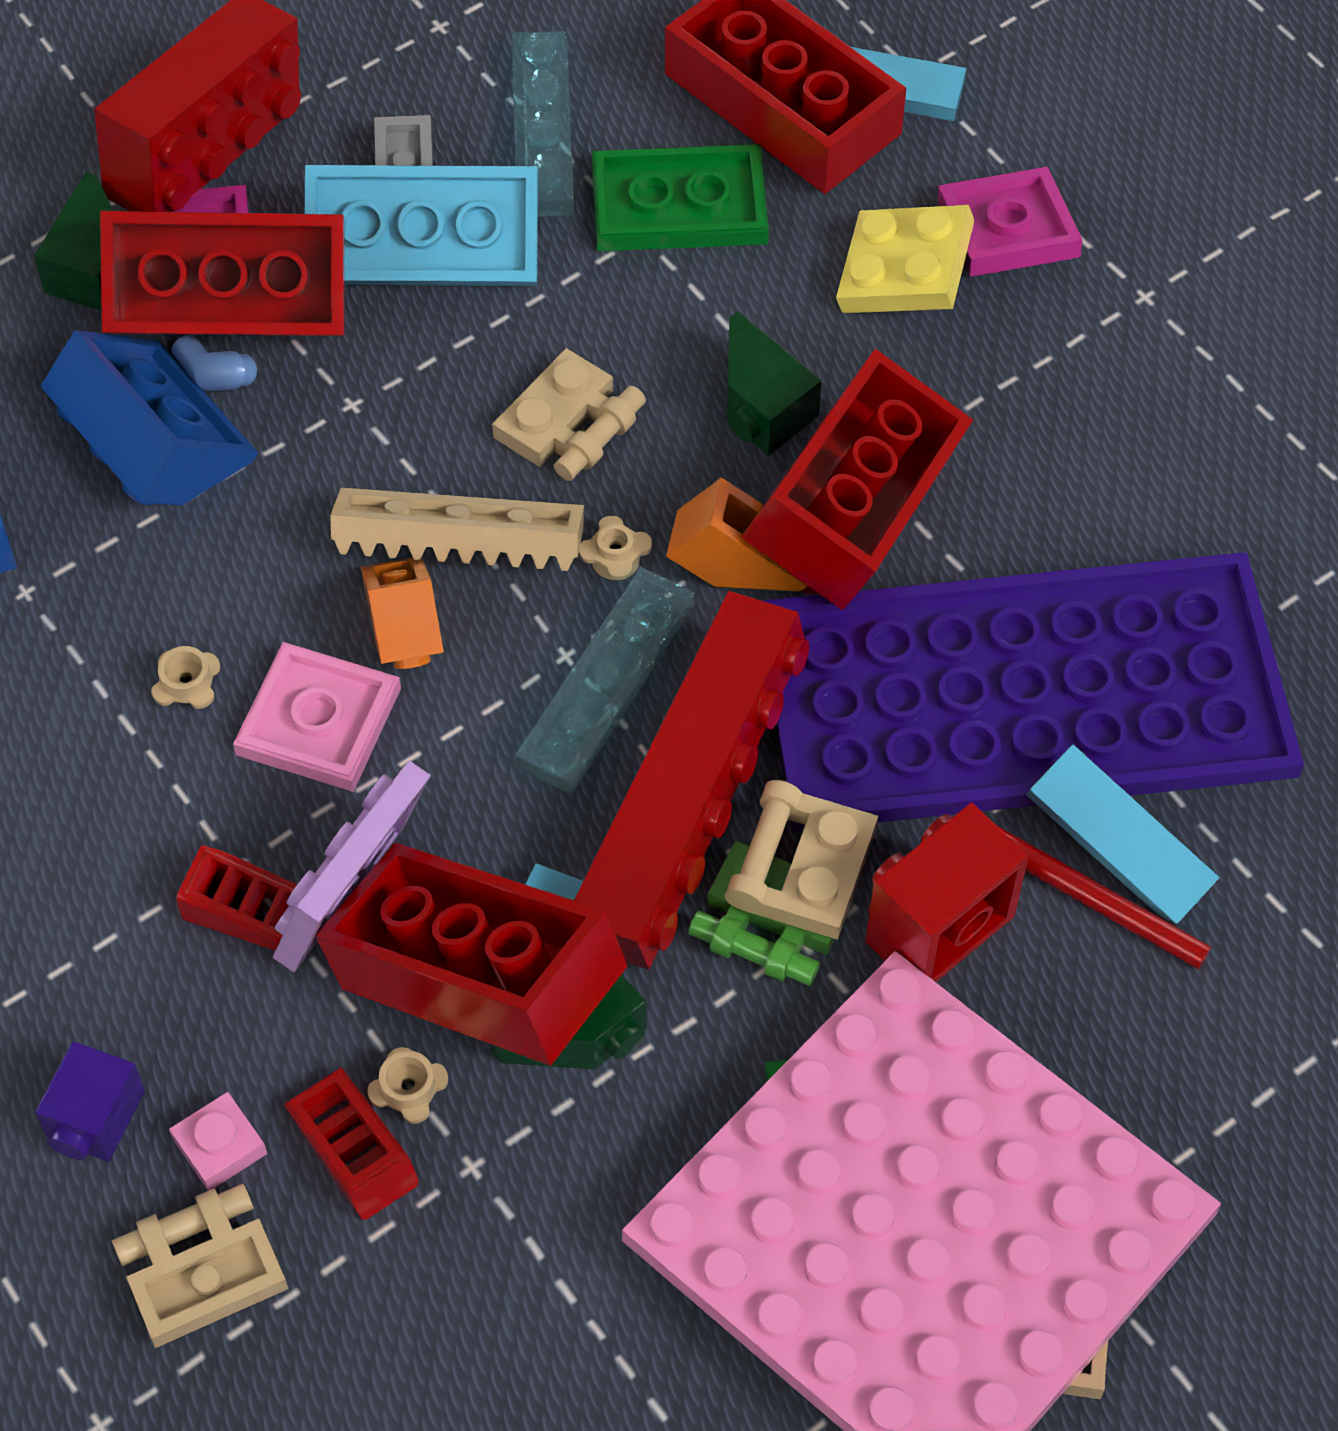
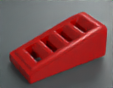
[176,845,297,951]
[284,1067,419,1220]

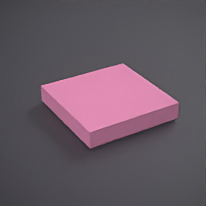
[233,642,401,792]

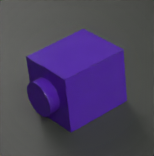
[35,1041,145,1162]

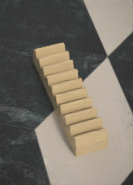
[330,488,584,571]

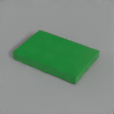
[592,144,769,252]

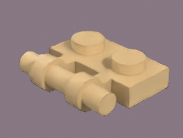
[492,348,646,481]
[112,1183,288,1348]

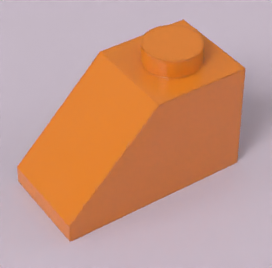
[666,477,807,592]
[360,557,444,669]

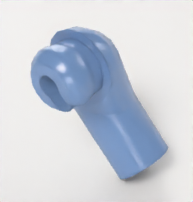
[171,334,257,392]

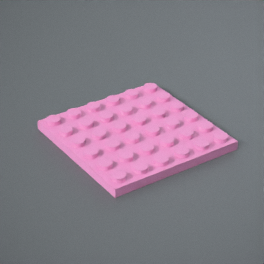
[622,951,1221,1431]

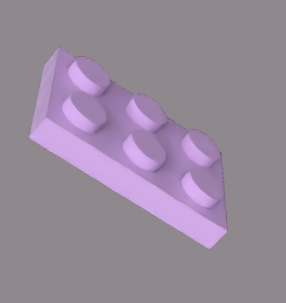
[272,760,431,972]

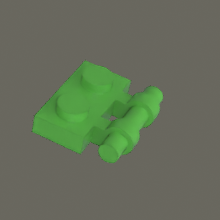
[688,840,855,986]

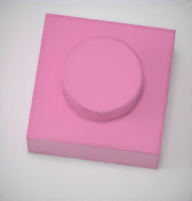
[169,1092,267,1191]

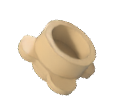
[579,516,652,580]
[151,646,220,709]
[368,1047,448,1124]

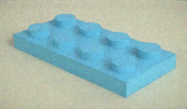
[305,165,538,286]

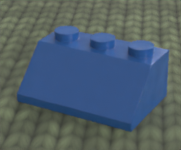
[40,330,258,506]

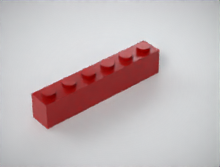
[574,591,809,970]

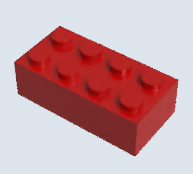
[94,0,301,212]
[665,0,907,195]
[100,211,345,336]
[741,348,973,611]
[315,842,628,1066]

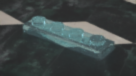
[511,31,574,216]
[515,567,695,795]

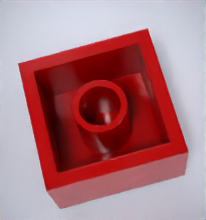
[865,802,1029,982]

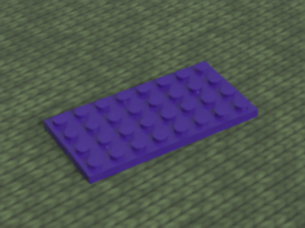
[764,552,1304,832]

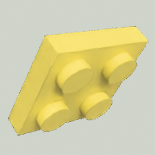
[836,205,975,313]

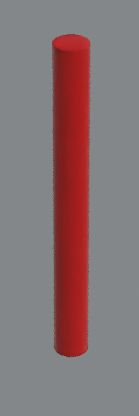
[998,826,1212,970]

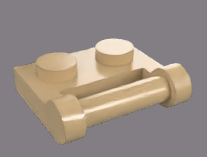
[724,780,878,940]

